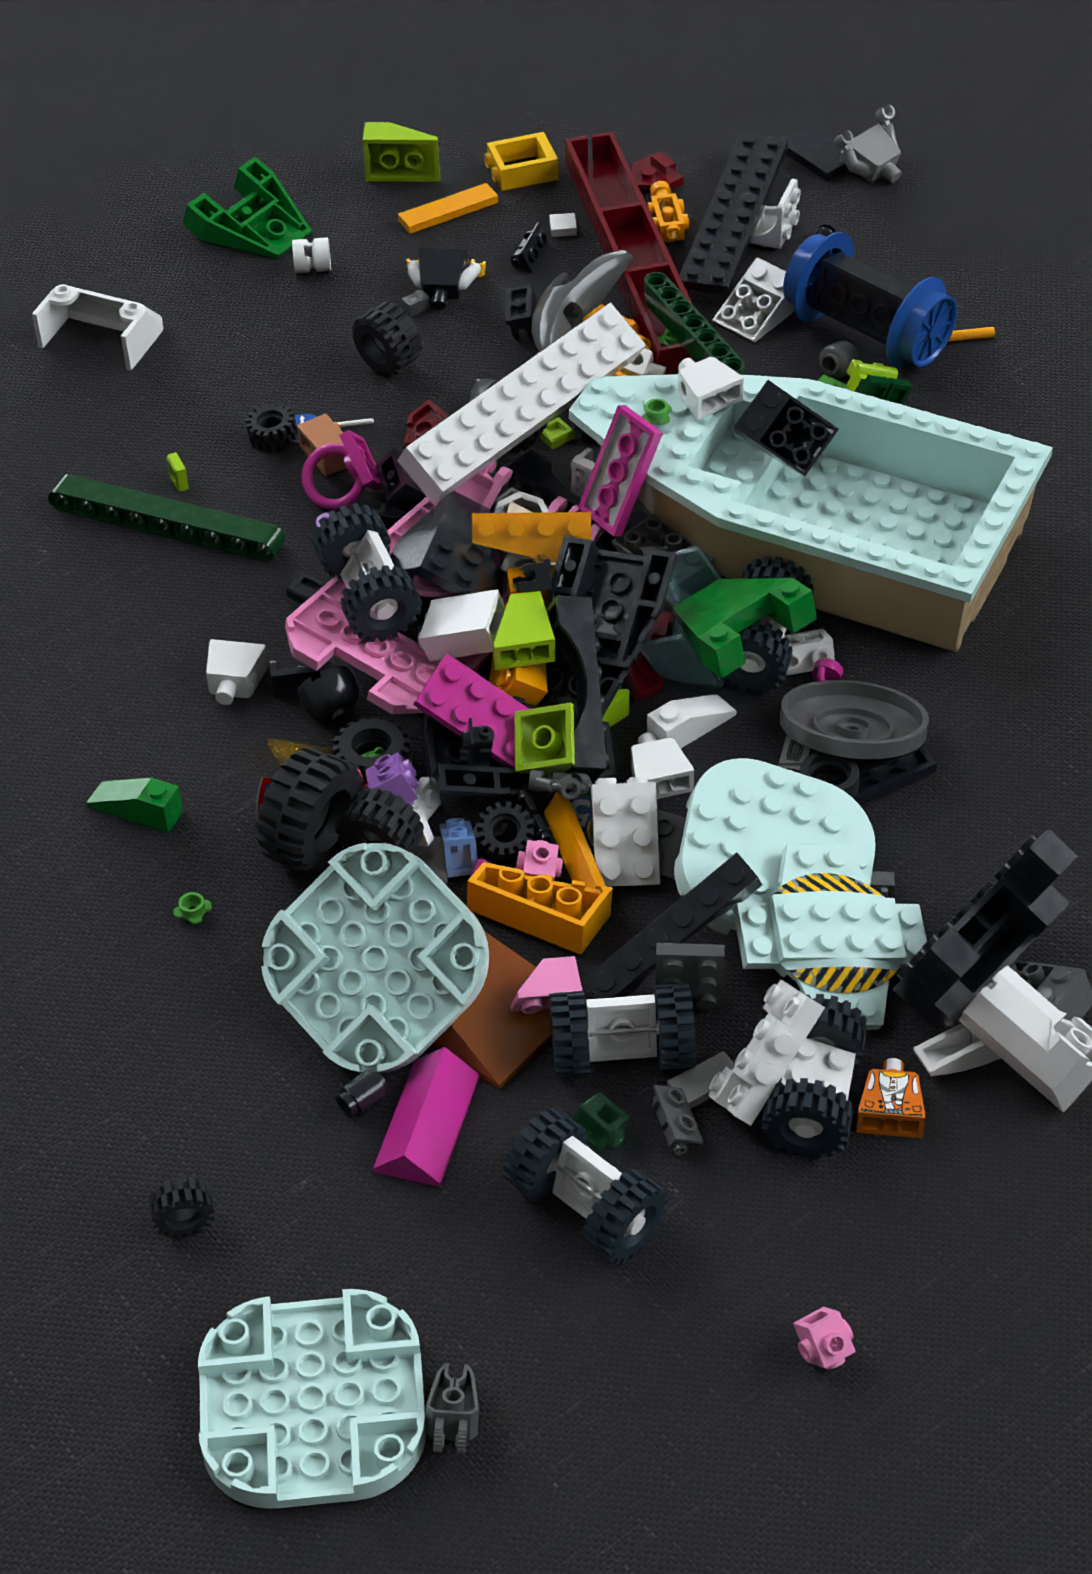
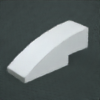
[913,1023,1001,1076]

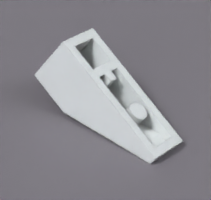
[647,694,737,749]

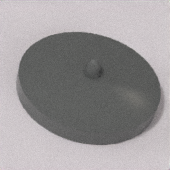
[779,680,929,759]

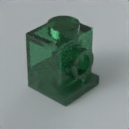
[573,1092,630,1150]

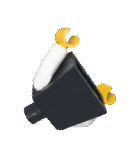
[406,247,486,309]

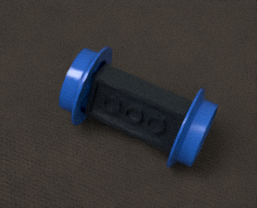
[783,232,958,368]

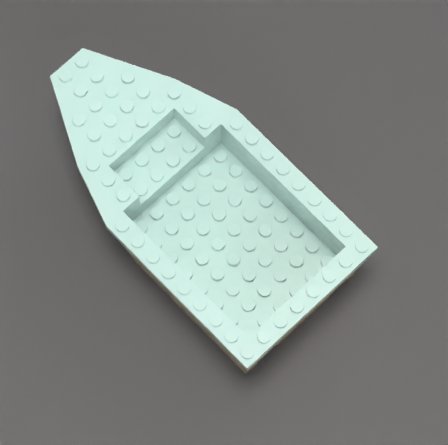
[569,374,1053,652]

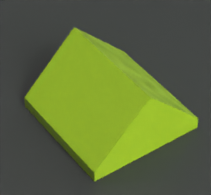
[515,703,575,774]

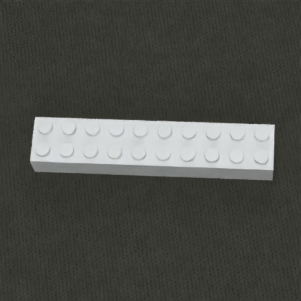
[397,302,646,505]

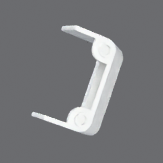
[32,284,164,371]

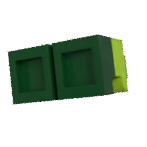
[846,359,913,405]

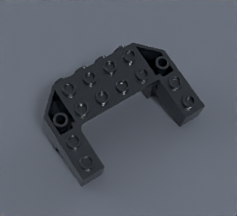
[892,828,1078,1026]

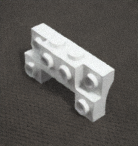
[708,980,825,1126]

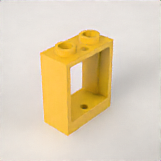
[484,132,559,191]

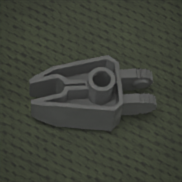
[425,1363,479,1453]

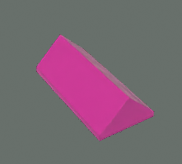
[373,1047,479,1187]

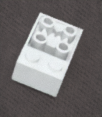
[712,257,794,343]

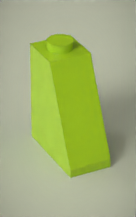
[493,590,555,670]

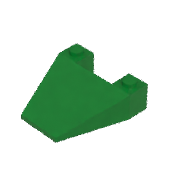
[183,157,312,258]
[672,578,817,678]

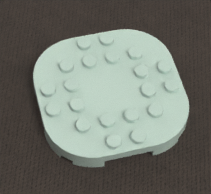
[674,758,876,935]
[261,843,489,1073]
[198,1289,426,1509]

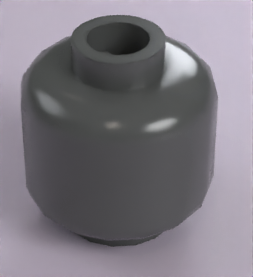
[819,340,859,379]

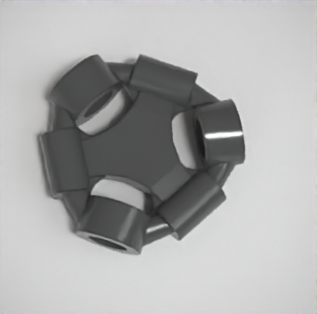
[529,770,592,799]

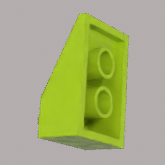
[363,122,440,182]

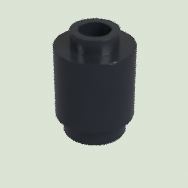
[336,1070,388,1118]

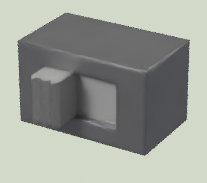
[402,290,430,317]
[870,871,895,898]

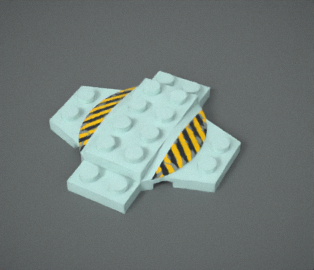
[733,844,927,1030]

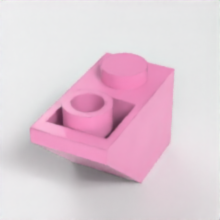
[510,956,582,1014]

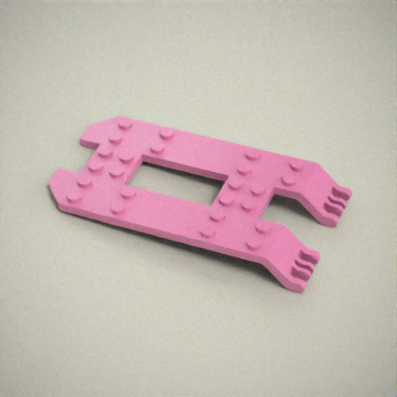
[285,461,606,714]

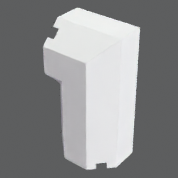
[959,965,1092,1113]

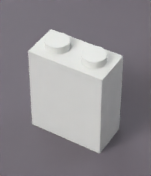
[418,589,506,661]

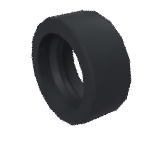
[800,751,859,799]

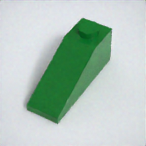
[86,778,183,833]

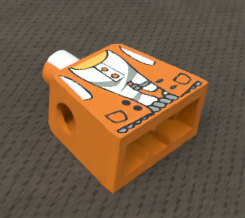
[857,1058,925,1138]

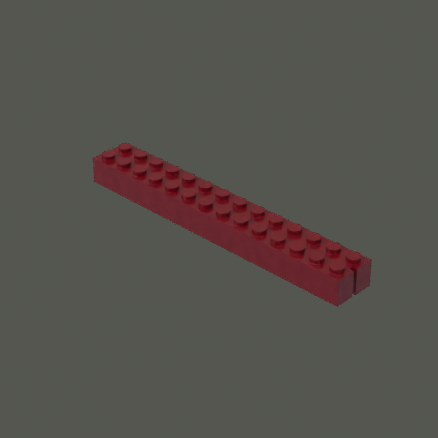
[565,131,696,375]

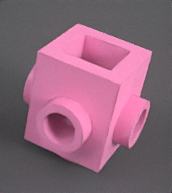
[516,840,563,881]
[793,1307,856,1369]

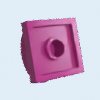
[302,430,383,510]

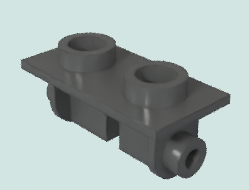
[652,1085,704,1156]

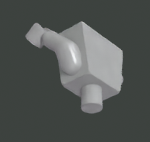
[834,105,902,183]

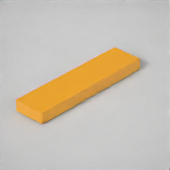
[398,183,499,234]
[544,791,606,890]

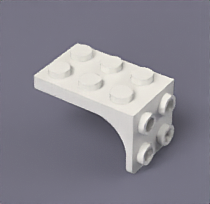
[750,179,801,249]
[589,777,660,887]

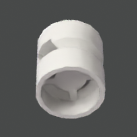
[292,237,331,274]

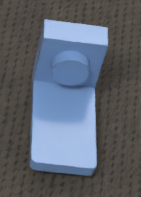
[439,818,478,878]

